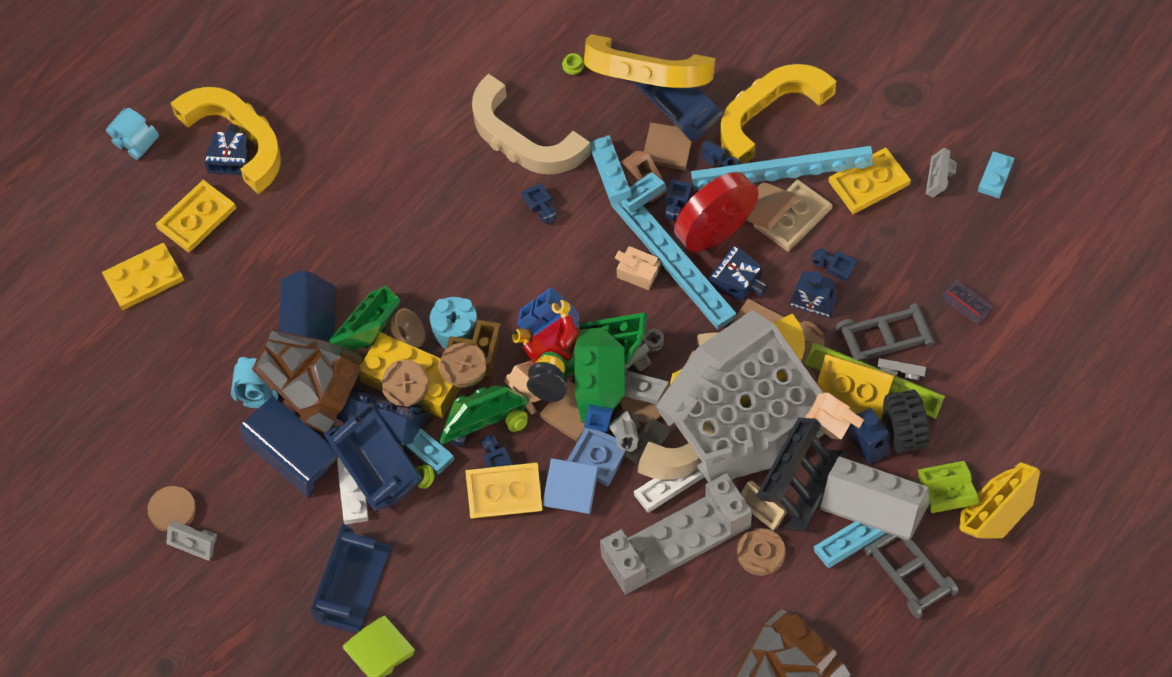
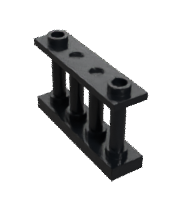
[756,417,845,531]

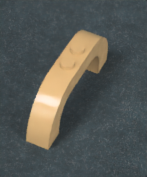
[472,74,591,175]
[638,351,714,480]

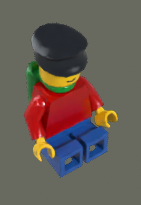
[512,287,580,402]

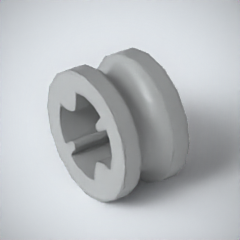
[643,329,664,352]

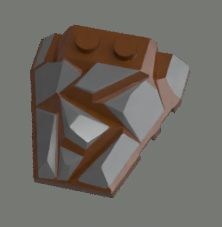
[252,329,362,434]
[734,608,851,677]

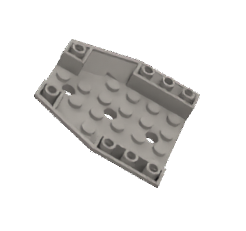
[655,310,825,482]

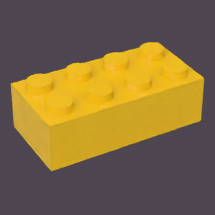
[359,333,461,419]

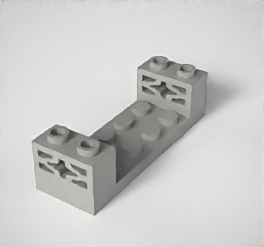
[600,473,752,595]

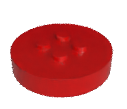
[674,172,759,252]

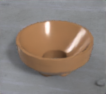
[389,308,425,348]

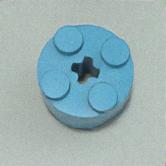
[105,108,159,160]
[430,297,477,349]
[231,357,279,408]

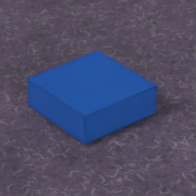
[584,404,612,432]

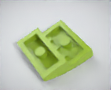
[918,461,979,513]
[343,615,415,677]

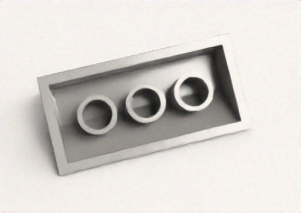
[820,457,929,541]

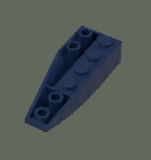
[336,388,430,446]

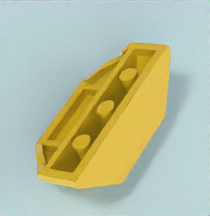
[960,462,1040,538]

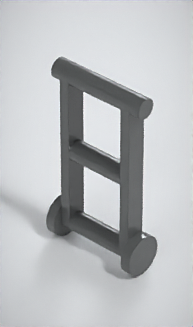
[835,303,935,363]
[863,533,959,619]

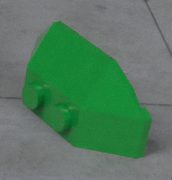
[329,285,400,350]
[578,312,647,365]
[575,328,626,423]
[440,386,529,444]

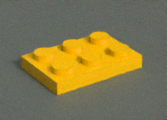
[829,148,911,214]
[156,180,236,253]
[102,243,184,311]
[817,354,895,420]
[466,463,542,519]

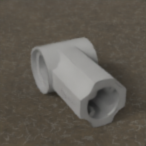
[609,410,640,452]

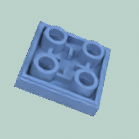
[542,458,599,514]

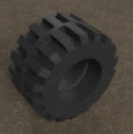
[883,389,930,454]

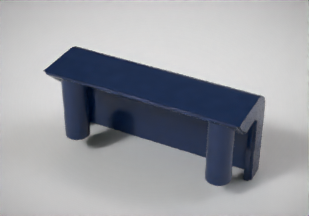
[632,59,724,141]
[279,271,335,342]
[240,396,339,498]
[324,403,423,511]
[310,523,391,634]

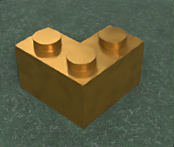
[446,320,502,377]

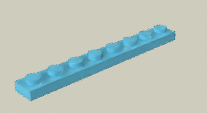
[691,146,873,191]
[611,202,737,330]

